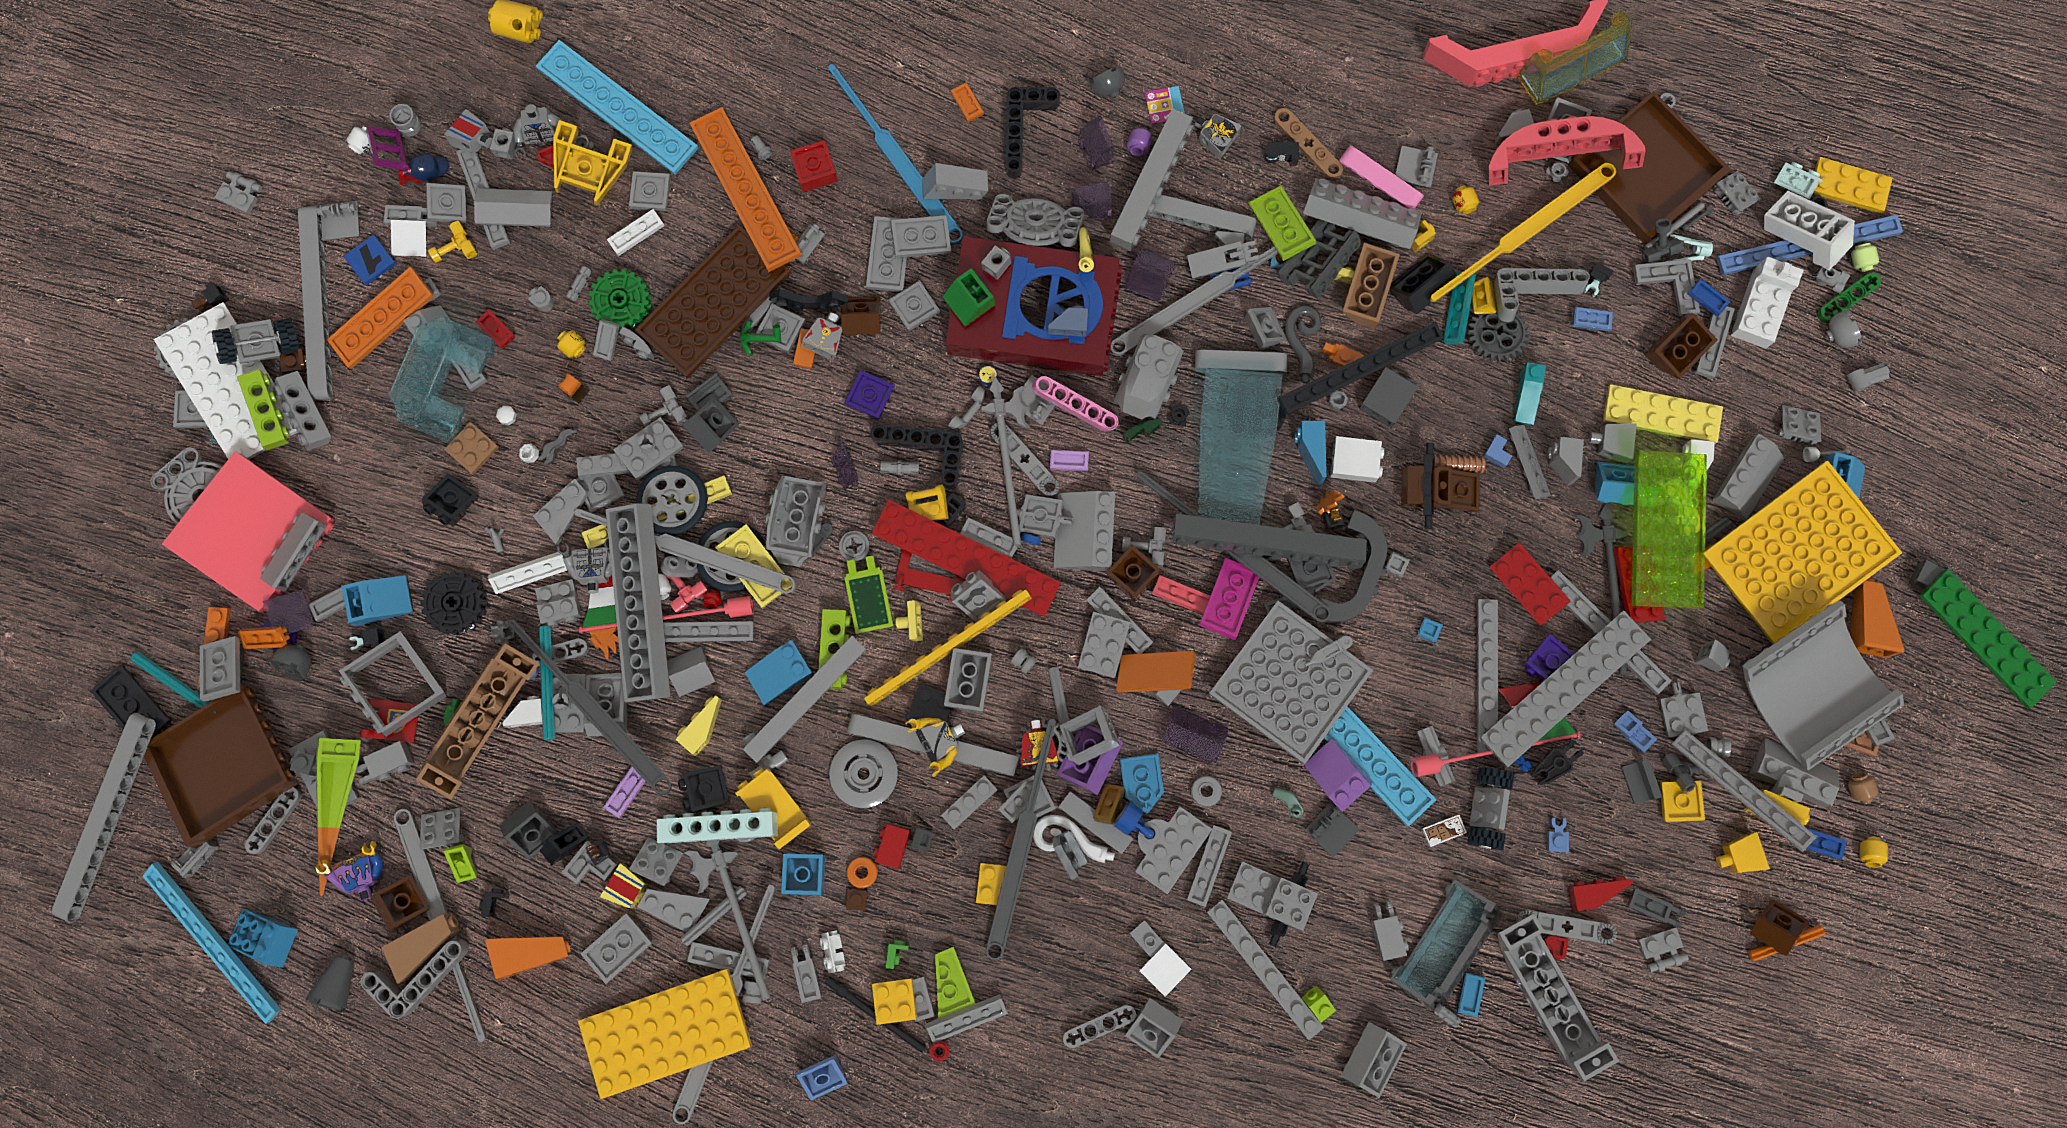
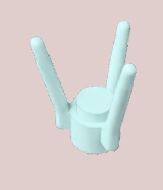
[1666,234,1713,262]

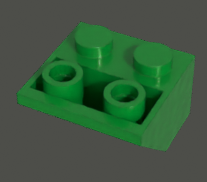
[942,268,996,326]

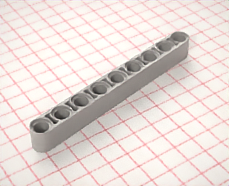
[846,714,1019,777]

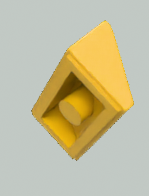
[1472,277,1497,314]

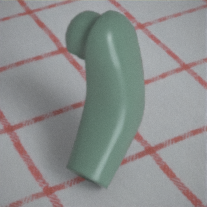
[1272,787,1304,818]

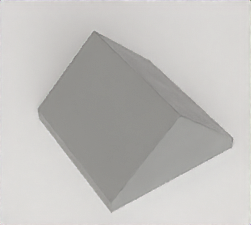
[1245,307,1287,352]
[667,646,716,697]

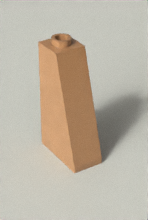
[381,913,460,984]

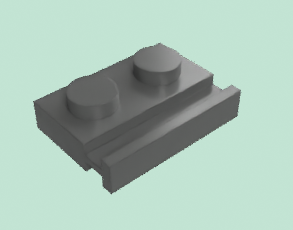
[686,373,733,410]

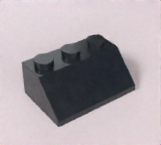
[1389,253,1457,314]

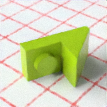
[443,844,478,883]

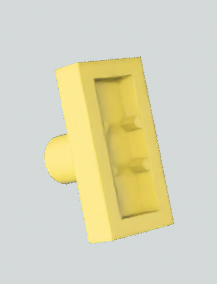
[896,600,923,642]

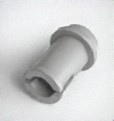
[749,136,771,160]

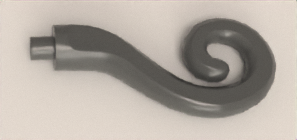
[1285,305,1322,384]

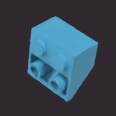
[1825,452,1865,498]

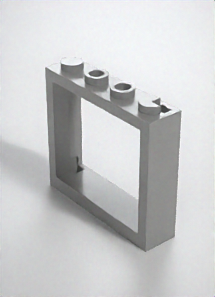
[339,631,447,737]

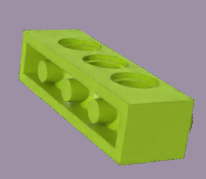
[237,369,290,451]
[819,609,851,689]

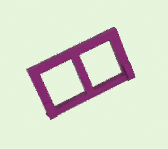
[366,126,409,170]

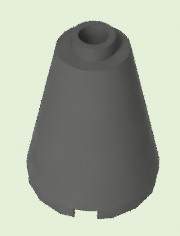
[305,954,354,1013]

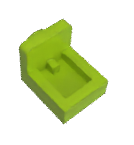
[1301,986,1336,1023]

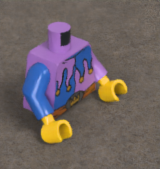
[316,841,383,901]

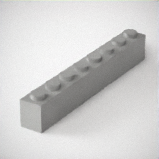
[1110,109,1194,251]

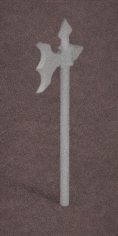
[981,377,1030,546]
[684,840,770,1001]

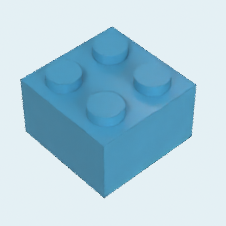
[781,854,826,895]

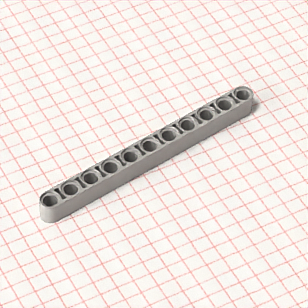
[298,205,333,401]
[52,713,156,923]

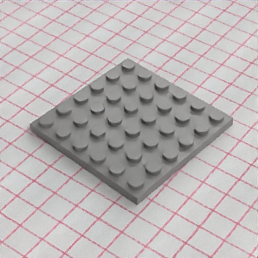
[1209,601,1373,764]

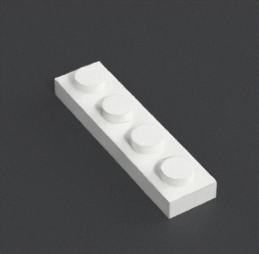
[488,552,567,594]

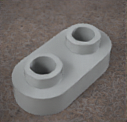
[660,556,698,577]

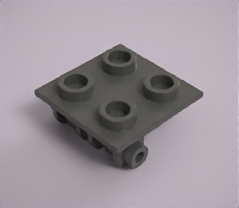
[1304,802,1360,858]

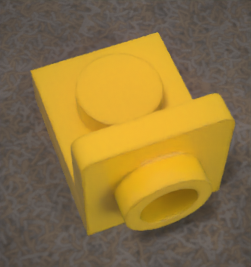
[1411,220,1436,253]

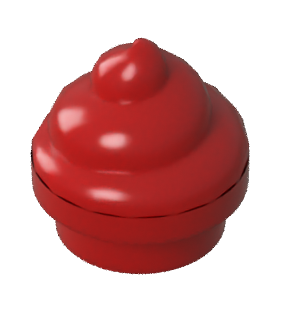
[703,590,722,609]

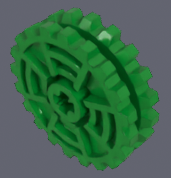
[588,269,652,332]

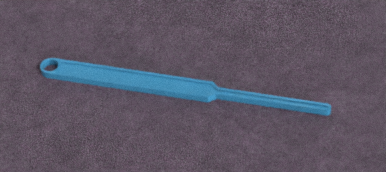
[828,64,963,244]

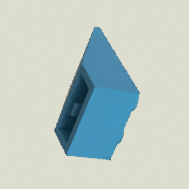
[342,575,413,626]
[228,908,298,968]

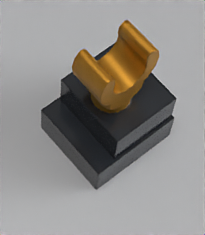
[1322,507,1344,531]

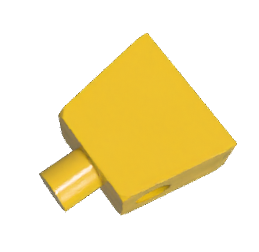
[1716,832,1770,873]

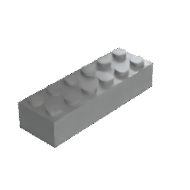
[1303,178,1422,249]

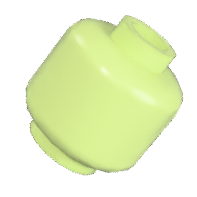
[1851,243,1879,272]

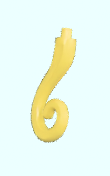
[1079,227,1094,272]

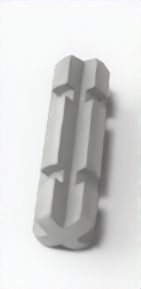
[566,266,591,301]
[1434,1004,1461,1027]

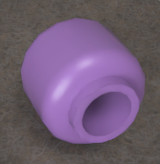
[1127,128,1152,156]

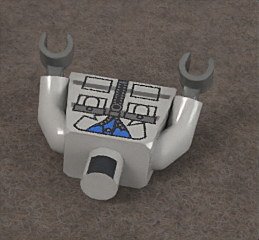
[513,104,562,157]
[557,539,612,594]

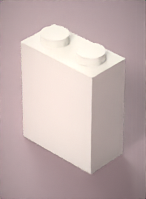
[1330,436,1384,483]

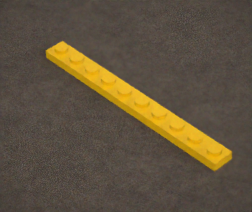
[864,590,1032,706]

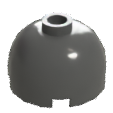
[1088,64,1125,99]
[269,644,311,680]

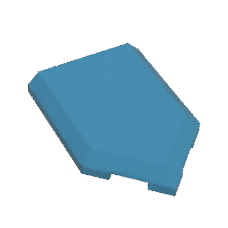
[1120,753,1164,815]

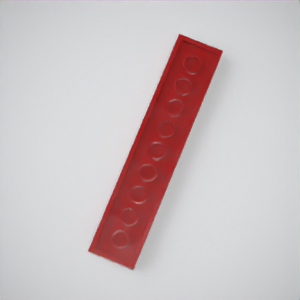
[871,499,1061,617]

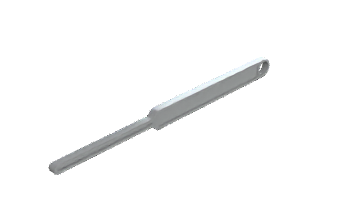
[1111,247,1279,356]
[574,509,797,593]
[394,809,487,1042]
[673,885,776,1124]

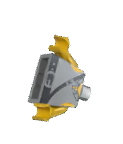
[905,718,965,777]

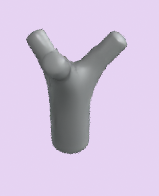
[485,527,504,553]

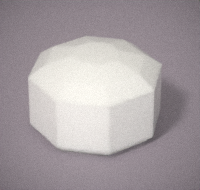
[496,406,517,425]
[519,444,539,463]

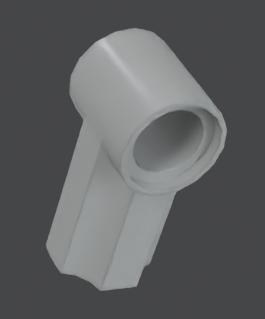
[1847,363,1890,393]

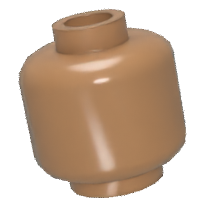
[1848,772,1879,803]

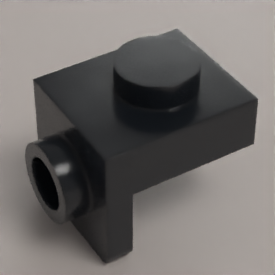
[479,888,509,917]

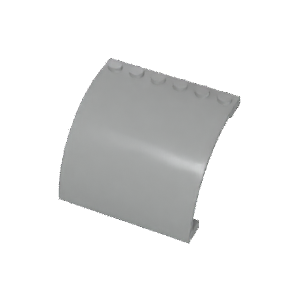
[1743,600,1904,771]

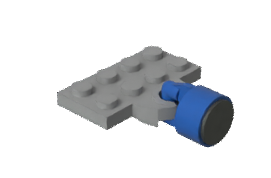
[1113,802,1212,894]

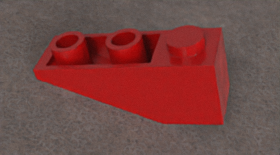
[1568,876,1633,911]

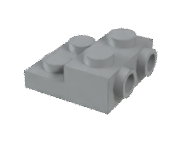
[950,570,1006,622]
[535,579,582,628]

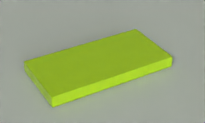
[1248,185,1317,261]

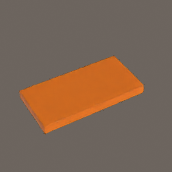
[1116,651,1196,693]

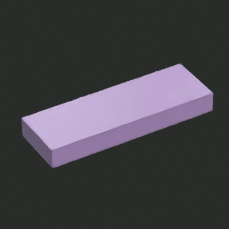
[603,767,646,818]

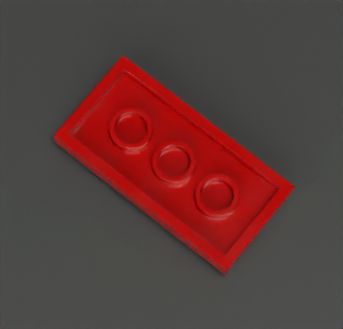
[1489,542,1571,626]
[1613,544,1665,624]

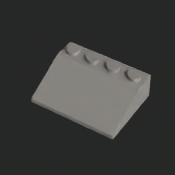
[1053,491,1115,571]

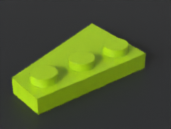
[935,947,976,1018]

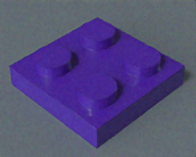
[844,370,895,420]

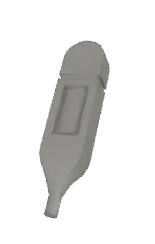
[1304,636,1353,667]

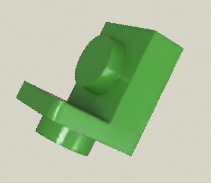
[886,940,909,969]

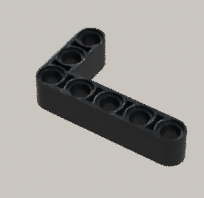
[1006,87,1060,179]
[870,424,963,490]

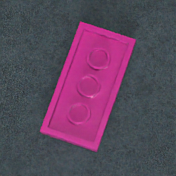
[1199,558,1259,640]

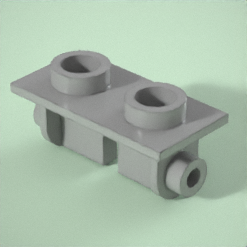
[796,224,825,263]

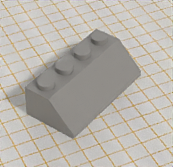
[1712,433,1784,521]
[260,512,327,592]
[1750,738,1840,807]

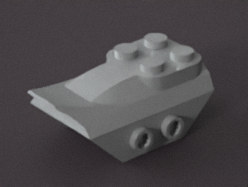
[1113,334,1184,420]
[765,475,827,567]

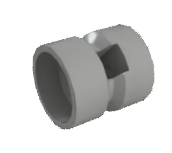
[389,104,422,137]

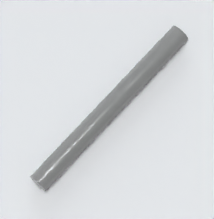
[1644,202,1705,250]

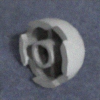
[1826,309,1862,348]

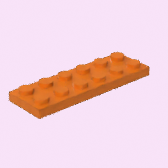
[327,267,435,369]

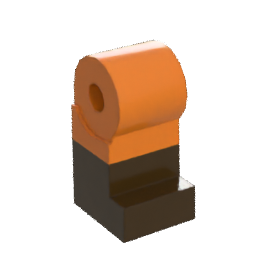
[558,373,589,404]

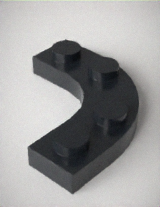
[769,289,848,312]

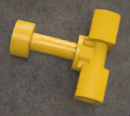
[428,221,478,263]

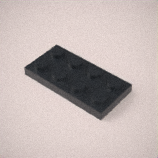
[90,665,172,740]

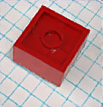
[790,140,838,192]

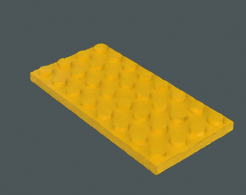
[578,968,753,1099]

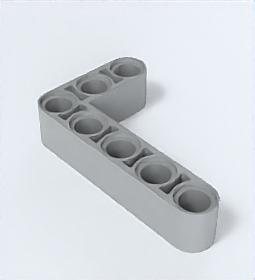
[1494,268,1590,322]
[360,939,469,1019]

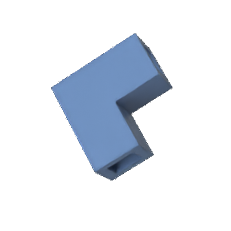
[1483,434,1512,468]

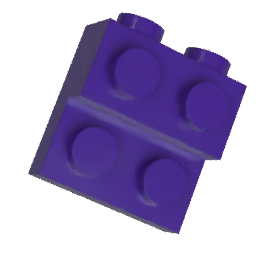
[1523,634,1574,684]

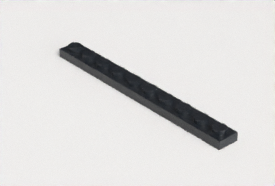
[1277,322,1444,415]

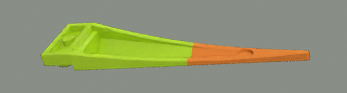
[315,738,361,897]

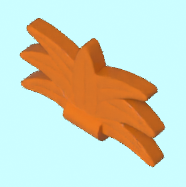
[1314,490,1345,515]
[588,627,619,660]

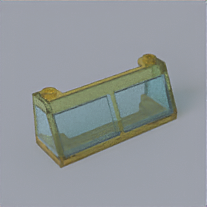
[1517,9,1632,106]

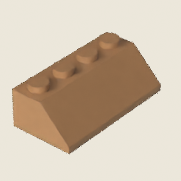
[1342,243,1400,329]

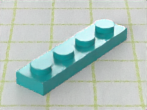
[1443,272,1476,345]

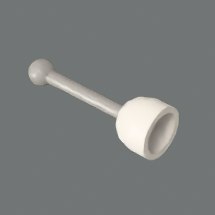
[1803,447,1850,462]

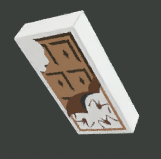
[1422,815,1467,847]

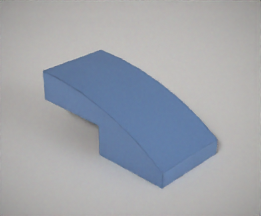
[1614,710,1657,754]

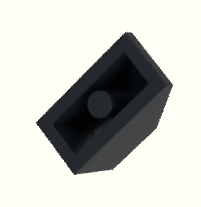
[540,822,589,866]

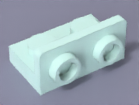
[1774,162,1823,199]

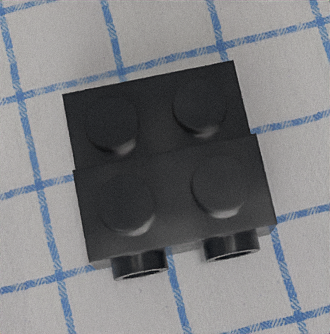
[422,474,478,527]
[678,765,730,813]

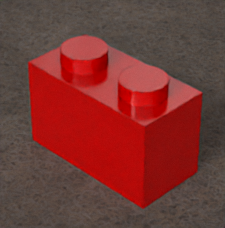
[873,824,911,869]

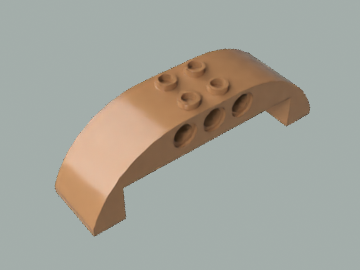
[415,643,539,800]

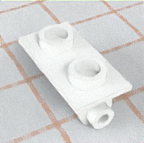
[820,930,846,974]

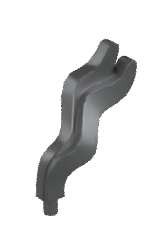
[538,429,578,465]

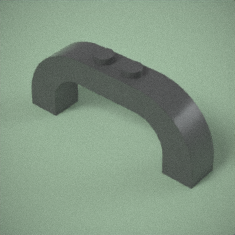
[1315,510,1387,624]

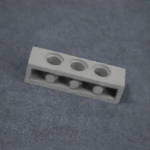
[273,371,331,451]

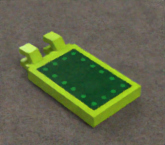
[844,556,894,634]

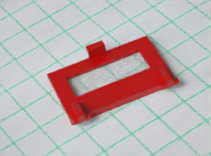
[893,550,966,602]

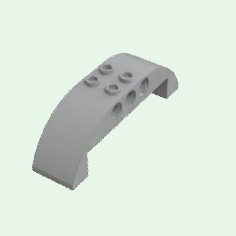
[1498,913,1619,1081]

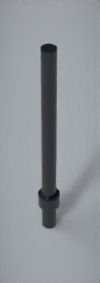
[824,977,926,1053]

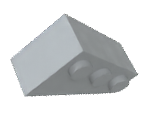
[922,163,988,200]

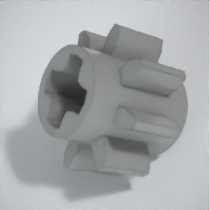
[490,620,515,644]

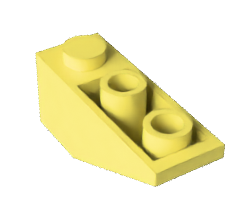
[676,696,722,756]

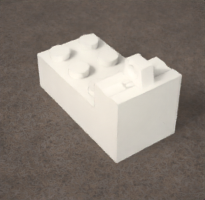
[1764,191,1855,270]
[1730,257,1804,349]

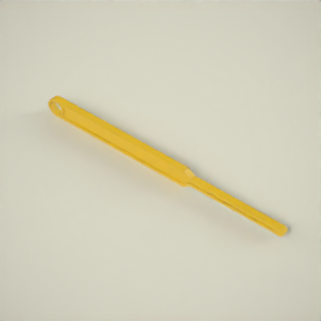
[1430,163,1616,302]

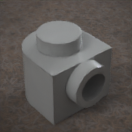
[528,286,554,312]

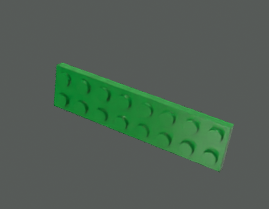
[1919,569,2057,709]

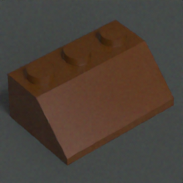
[1644,313,1718,379]

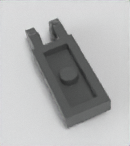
[1627,888,1686,928]

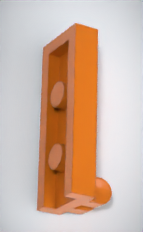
[238,626,290,649]

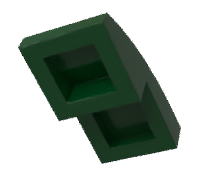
[1123,419,1163,444]

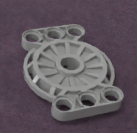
[987,194,1084,247]
[150,447,222,524]

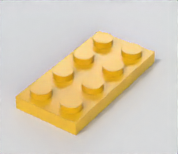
[1813,157,1893,214]

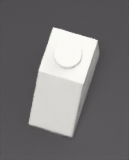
[503,696,542,728]

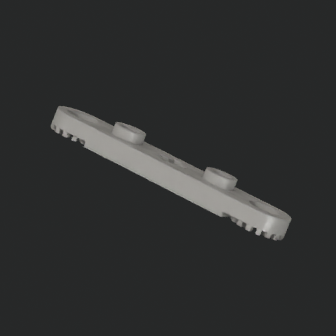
[990,423,1059,497]
[1516,910,1617,944]

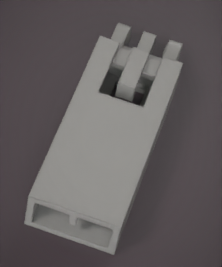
[1187,240,1260,279]

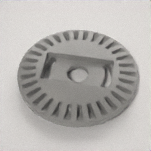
[829,739,898,808]

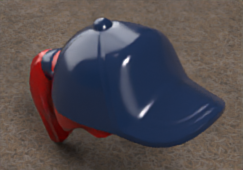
[398,153,449,186]

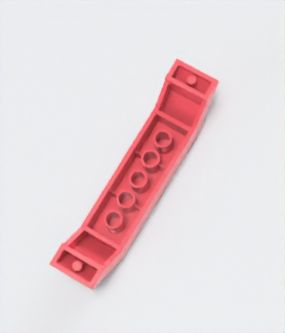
[1422,0,1608,87]

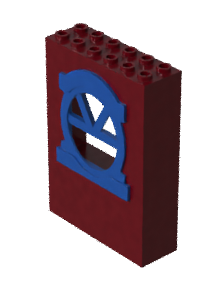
[945,236,1123,377]

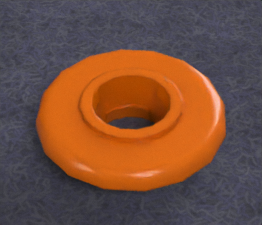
[847,857,878,888]

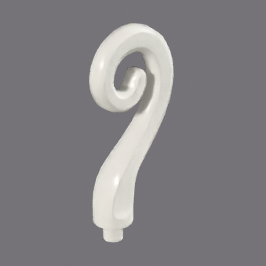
[1033,815,1115,863]

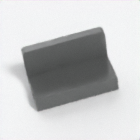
[1621,759,1662,804]

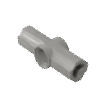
[1416,726,1455,787]

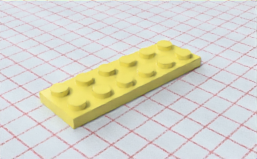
[1603,384,1723,444]

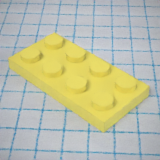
[715,524,793,609]

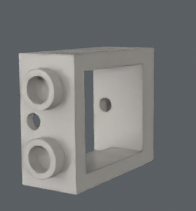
[1060,705,1120,765]

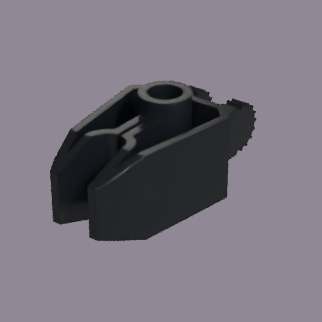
[1531,740,1584,786]

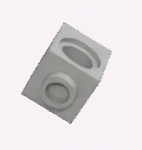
[490,128,517,160]
[981,245,1011,280]

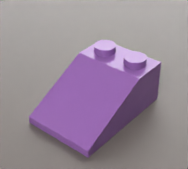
[1304,738,1373,812]

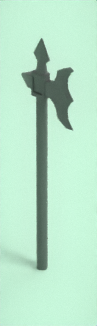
[1575,503,1628,675]

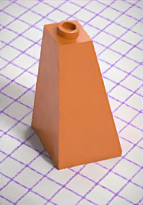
[1850,579,1904,658]
[485,937,571,981]

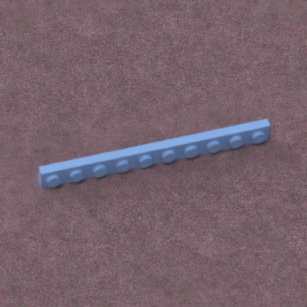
[1716,215,1903,275]

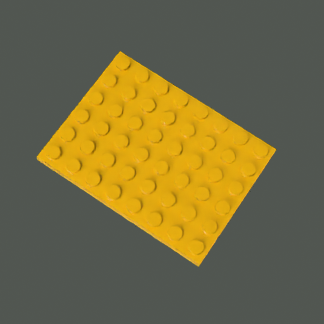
[1701,460,1902,645]

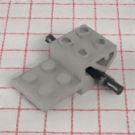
[1227,861,1318,948]

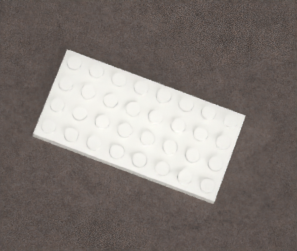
[154,303,298,459]

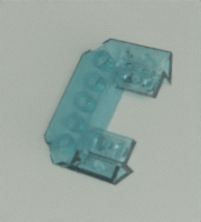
[389,316,494,443]

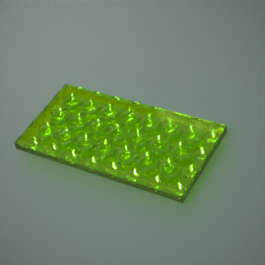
[1632,450,1707,608]

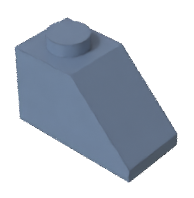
[1048,306,1088,337]

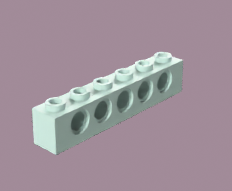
[657,808,778,844]

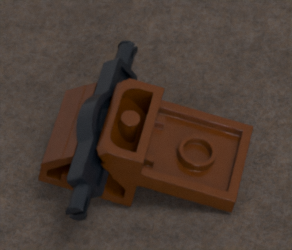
[1401,443,1480,529]

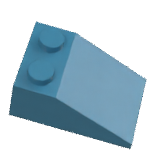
[1294,421,1326,486]
[744,640,814,705]

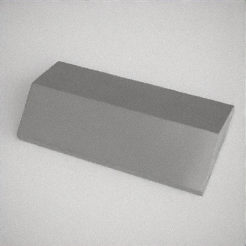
[474,188,553,227]

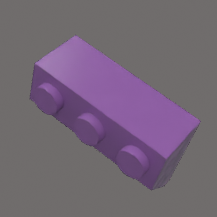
[1057,725,1123,795]

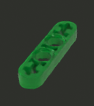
[1817,273,1881,323]

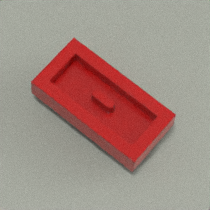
[475,309,516,349]

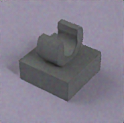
[907,828,933,852]

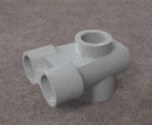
[1815,266,1850,294]

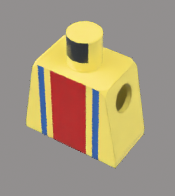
[600,863,648,908]

